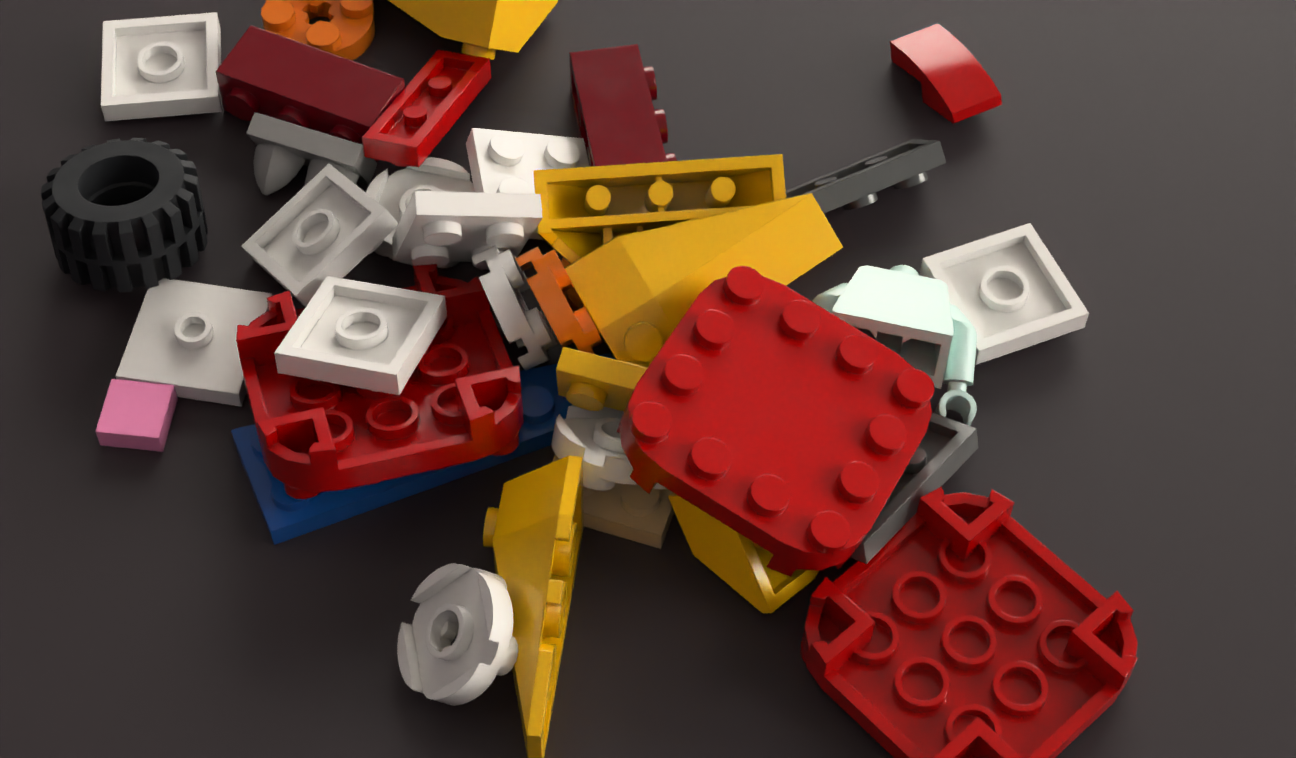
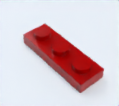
[362,50,491,168]

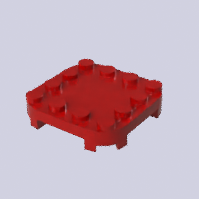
[236,264,524,499]
[616,266,935,577]
[800,487,1138,758]

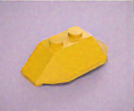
[533,154,786,264]

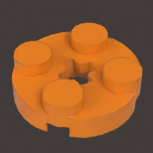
[261,0,375,61]
[515,246,602,354]

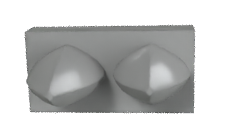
[246,112,377,195]

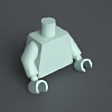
[812,265,977,426]

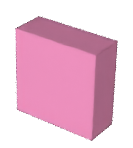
[95,379,178,452]

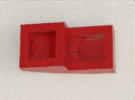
[890,24,1002,124]

